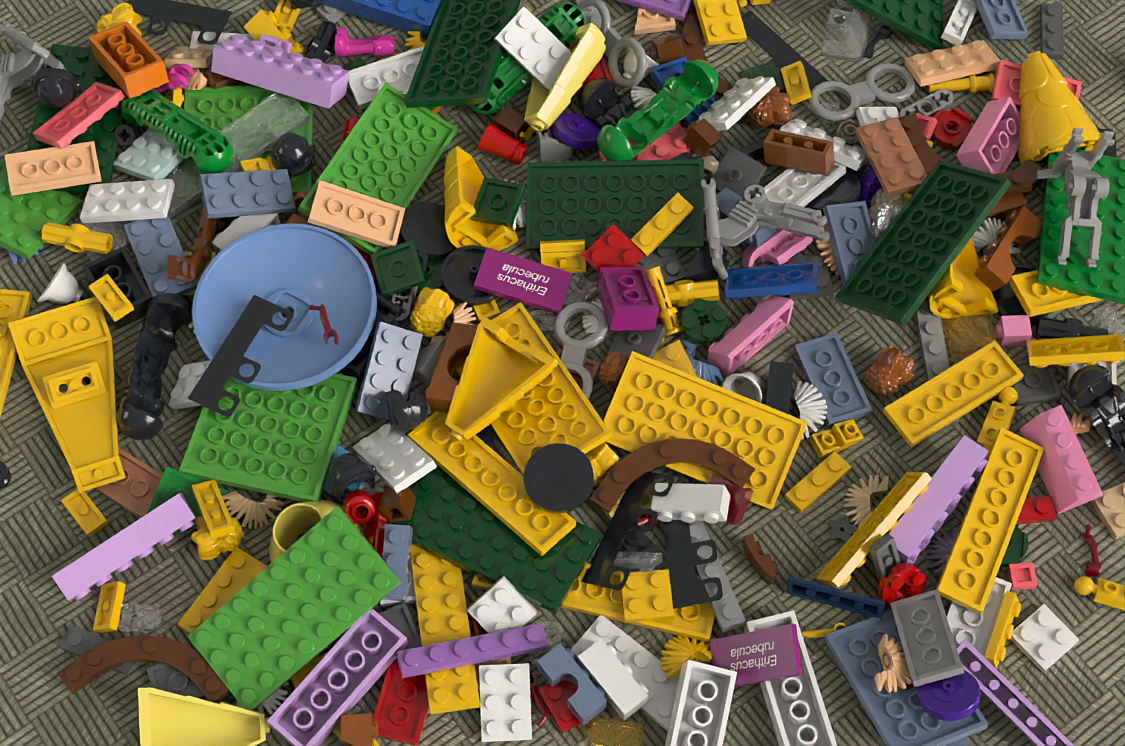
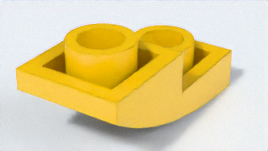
[809,419,864,459]

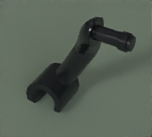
[865,25,893,59]

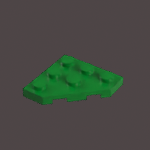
[147,466,231,536]

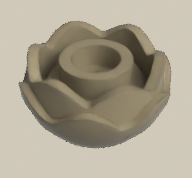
[836,119,861,144]
[696,155,719,177]

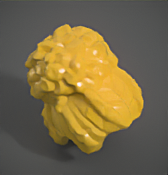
[97,3,142,36]
[410,287,455,338]
[585,442,625,487]
[191,516,244,560]

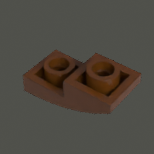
[742,534,779,585]

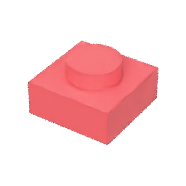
[916,113,938,140]
[1007,562,1038,590]

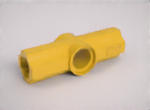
[41,222,113,254]
[665,280,720,307]

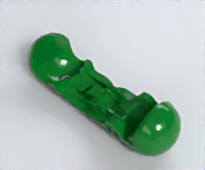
[468,2,586,115]
[597,59,719,161]
[120,89,234,174]

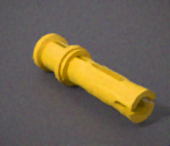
[928,73,995,94]
[646,266,683,336]

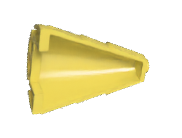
[524,23,606,131]
[138,687,270,746]

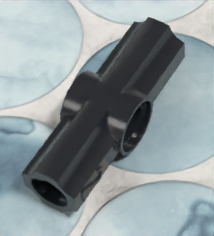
[305,21,337,63]
[1035,317,1109,339]

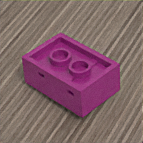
[596,267,659,331]

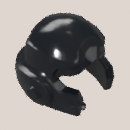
[31,68,80,110]
[272,132,316,177]
[385,389,428,434]
[329,453,377,500]

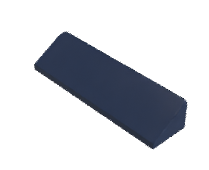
[787,576,886,619]

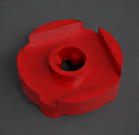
[931,108,973,151]
[878,563,926,609]

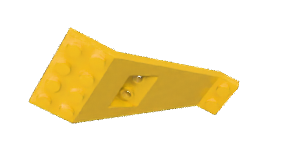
[8,297,126,493]

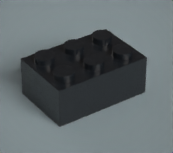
[83,246,152,330]

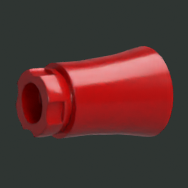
[478,123,528,165]

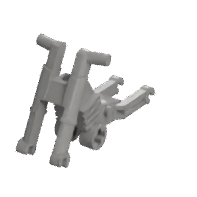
[0,20,66,121]
[1035,128,1115,268]
[701,178,830,280]

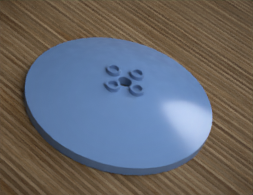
[192,223,377,391]

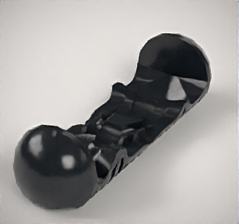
[579,78,694,160]
[116,293,192,440]
[1068,364,1125,467]

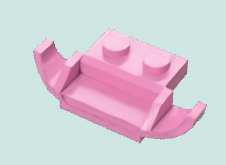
[742,219,815,267]

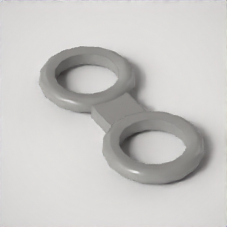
[577,0,647,88]
[809,63,915,121]
[554,302,608,400]

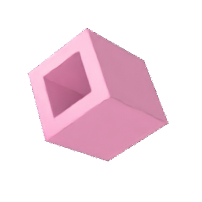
[995,315,1032,347]

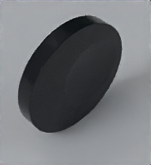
[805,169,860,216]
[398,202,457,259]
[441,245,498,306]
[991,264,1050,325]
[524,443,594,514]

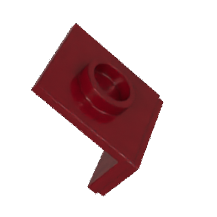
[709,474,754,525]

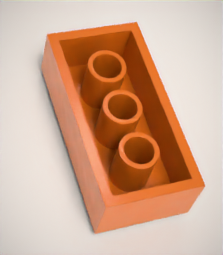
[88,21,169,98]

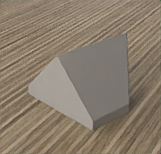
[536,129,573,162]
[412,336,446,387]

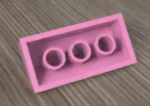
[956,97,1020,174]
[707,295,794,378]
[1020,405,1103,514]

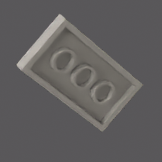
[890,589,964,687]

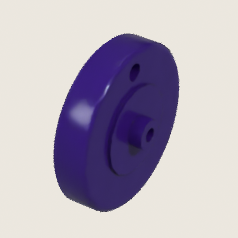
[551,113,601,150]
[918,670,980,721]

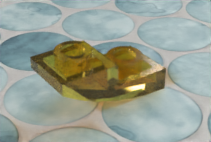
[588,719,643,746]

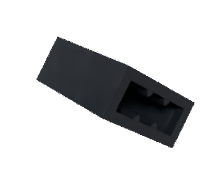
[764,361,794,414]

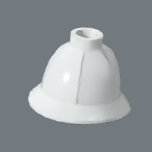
[622,46,659,79]
[37,262,83,304]
[722,372,762,403]

